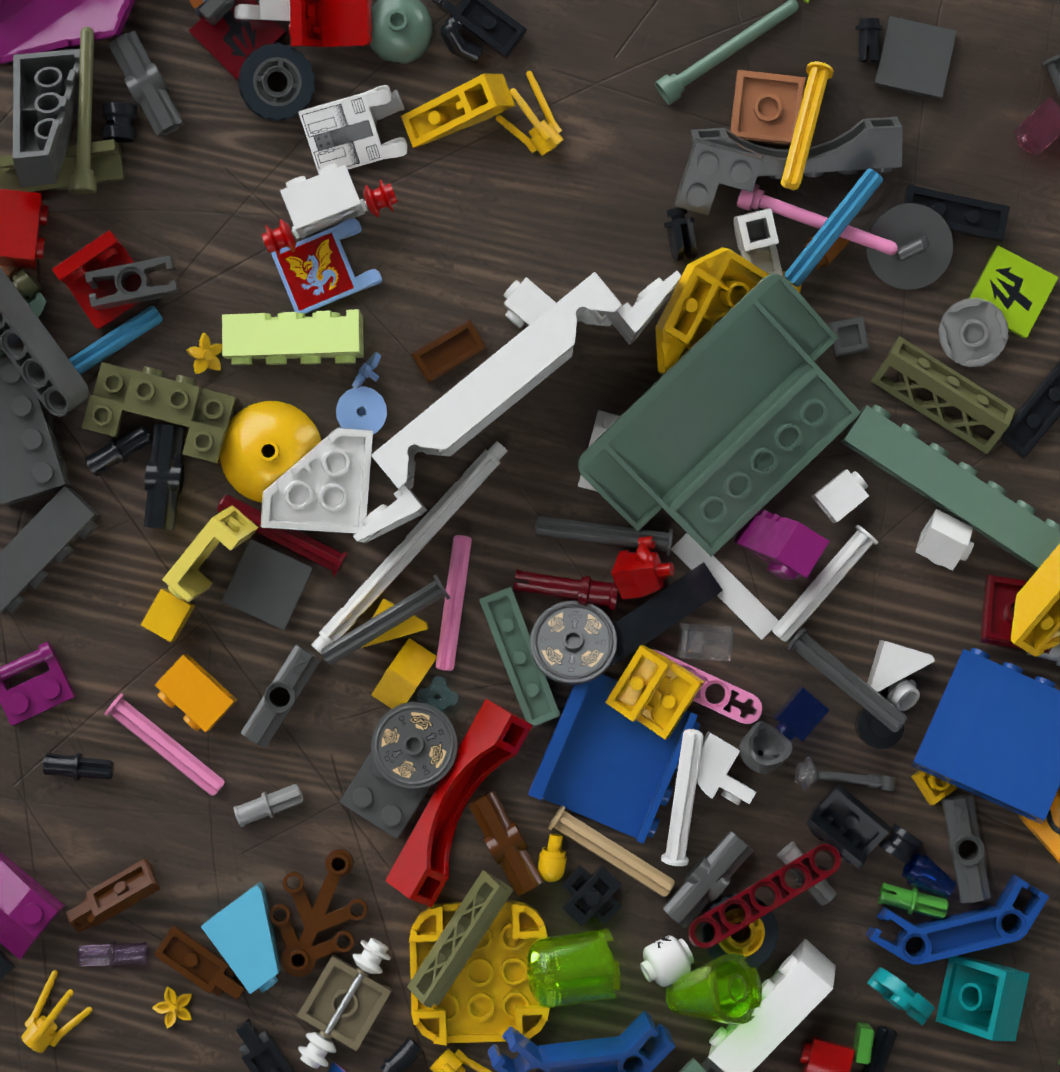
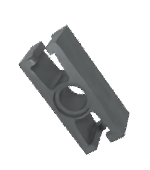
[85,256,182,310]

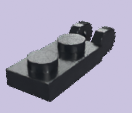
[432,0,527,59]

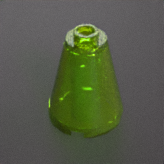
[666,953,762,1025]

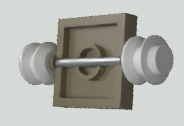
[297,938,392,1069]

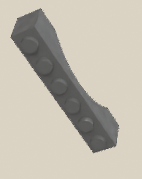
[691,117,903,179]

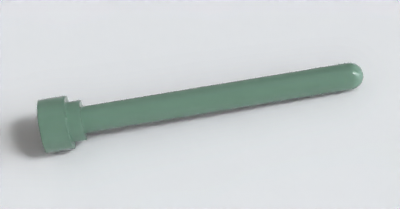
[655,0,799,105]

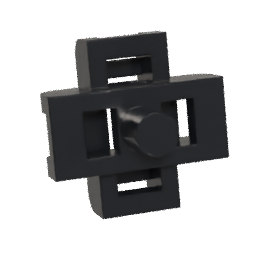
[562,865,622,927]

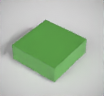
[853,1022,875,1064]

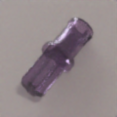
[77,941,148,969]

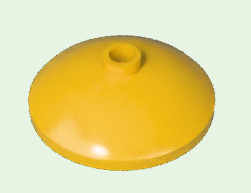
[220,401,322,503]

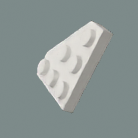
[261,428,373,533]

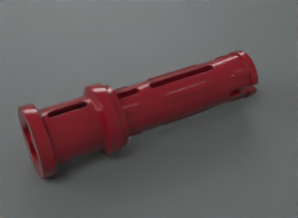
[513,569,618,611]

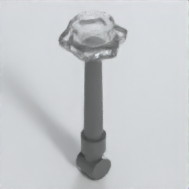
[795,756,896,791]

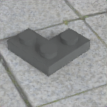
[674,138,763,215]

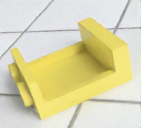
[162,505,259,602]

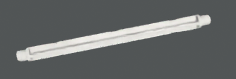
[311,441,508,654]

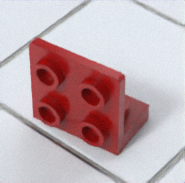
[52,230,142,329]

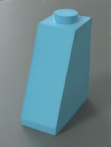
[201,881,282,994]

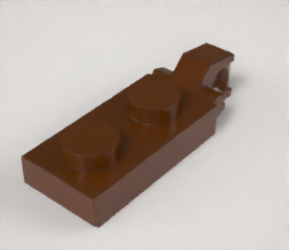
[66,859,160,933]
[153,924,246,1000]

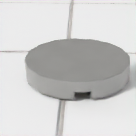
[939,298,1008,367]

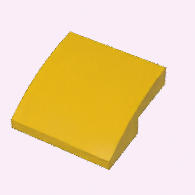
[605,645,705,740]

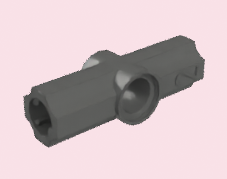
[109,31,184,138]
[241,644,322,749]
[941,794,991,903]
[662,830,753,928]

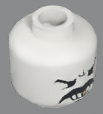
[640,935,694,987]

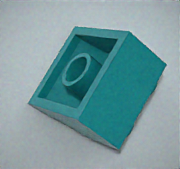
[935,955,1030,1041]

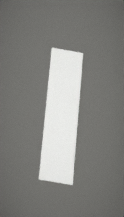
[671,533,779,640]

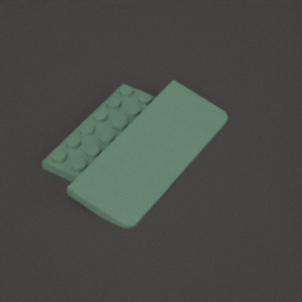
[578,274,861,557]

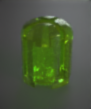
[526,928,620,1008]

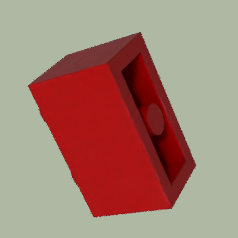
[0,189,49,269]

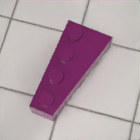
[733,510,830,580]

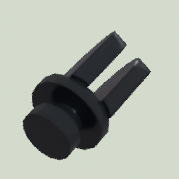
[664,207,698,261]

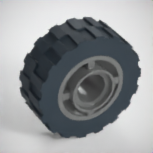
[238,43,315,121]

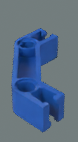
[865,874,1049,965]
[488,1011,676,1072]

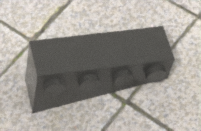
[13,49,80,187]

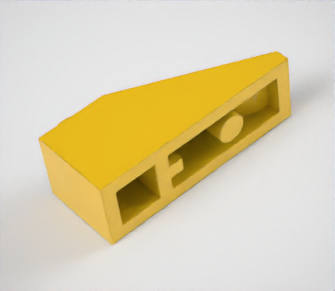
[401,73,515,148]

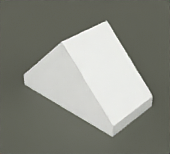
[867,640,935,692]

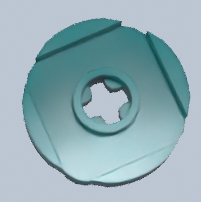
[867,967,935,1026]

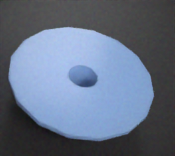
[336,386,387,434]

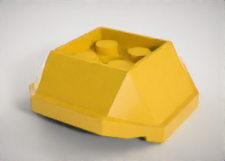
[655,247,770,375]

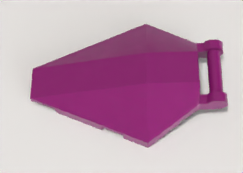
[0,0,135,65]

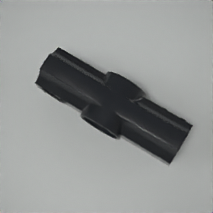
[144,424,186,530]

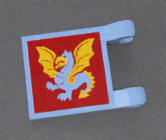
[271,218,382,314]

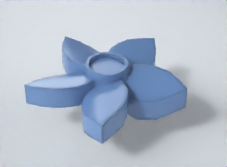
[352,352,381,389]

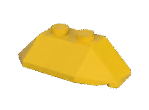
[1011,544,1060,657]

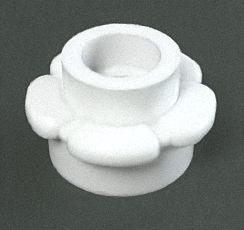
[887,679,920,711]

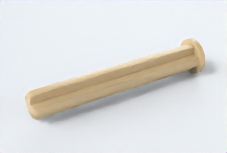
[548,805,675,897]

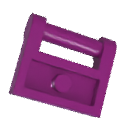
[0,641,76,726]

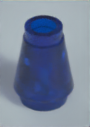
[902,853,956,899]

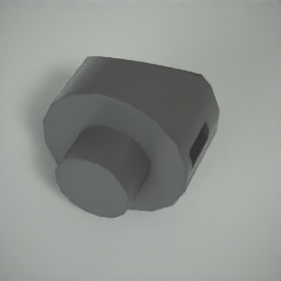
[739,721,793,774]

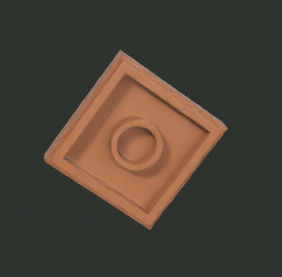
[730,70,806,147]

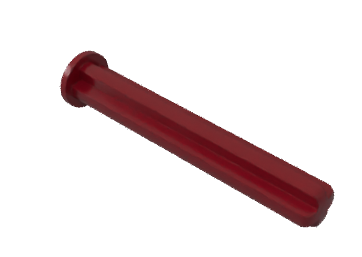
[217,494,348,577]

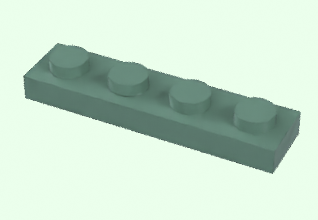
[479,587,561,727]

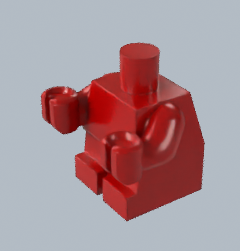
[611,536,675,600]

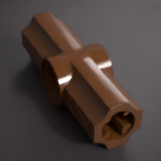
[468,790,544,896]

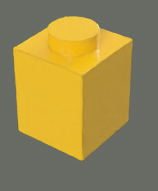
[141,589,196,642]

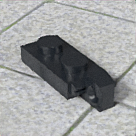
[236,1019,296,1072]

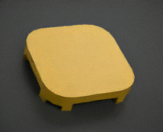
[409,901,550,1046]

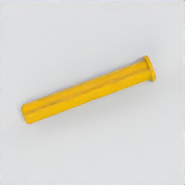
[781,61,834,190]

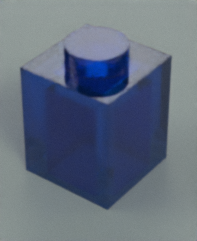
[773,686,829,742]

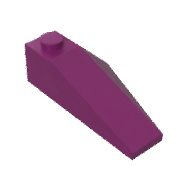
[0,851,65,959]

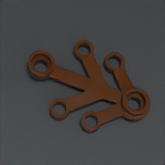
[269,848,368,977]

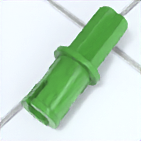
[878,882,949,919]

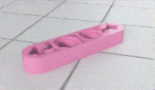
[652,649,762,724]

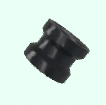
[879,823,924,866]

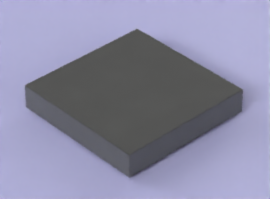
[874,16,957,100]
[222,539,314,630]

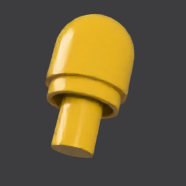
[537,833,567,882]

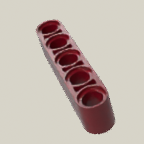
[688,844,841,949]

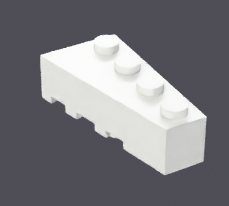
[708,939,836,1072]

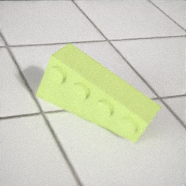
[222,309,364,365]

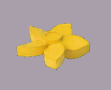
[186,333,222,374]
[152,986,192,1029]

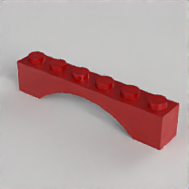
[385,699,533,908]

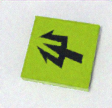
[969,245,1059,339]

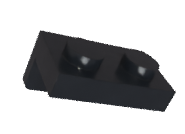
[806,783,891,868]

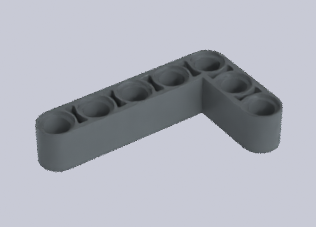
[0,267,89,417]

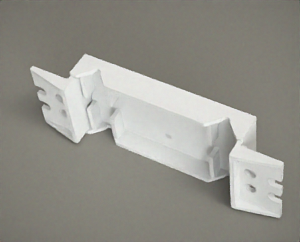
[353,271,681,543]

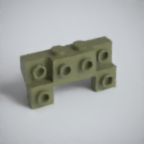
[82,362,238,464]

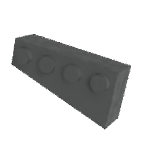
[0,356,73,506]

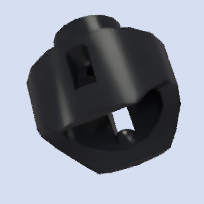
[855,708,904,749]

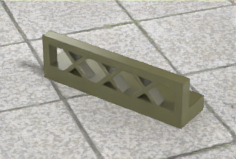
[0,139,126,193]
[871,336,1016,454]
[407,870,514,1008]

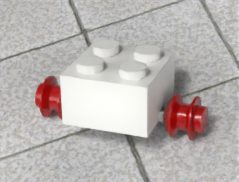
[261,163,398,257]

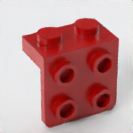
[289,0,372,47]

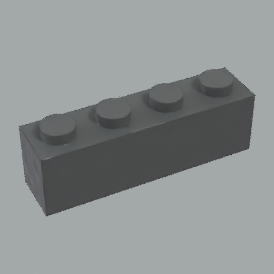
[0,486,100,615]

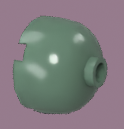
[369,0,433,64]

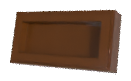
[411,319,488,384]

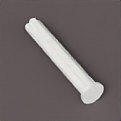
[772,525,879,642]
[661,729,704,866]

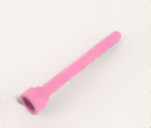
[737,184,898,255]

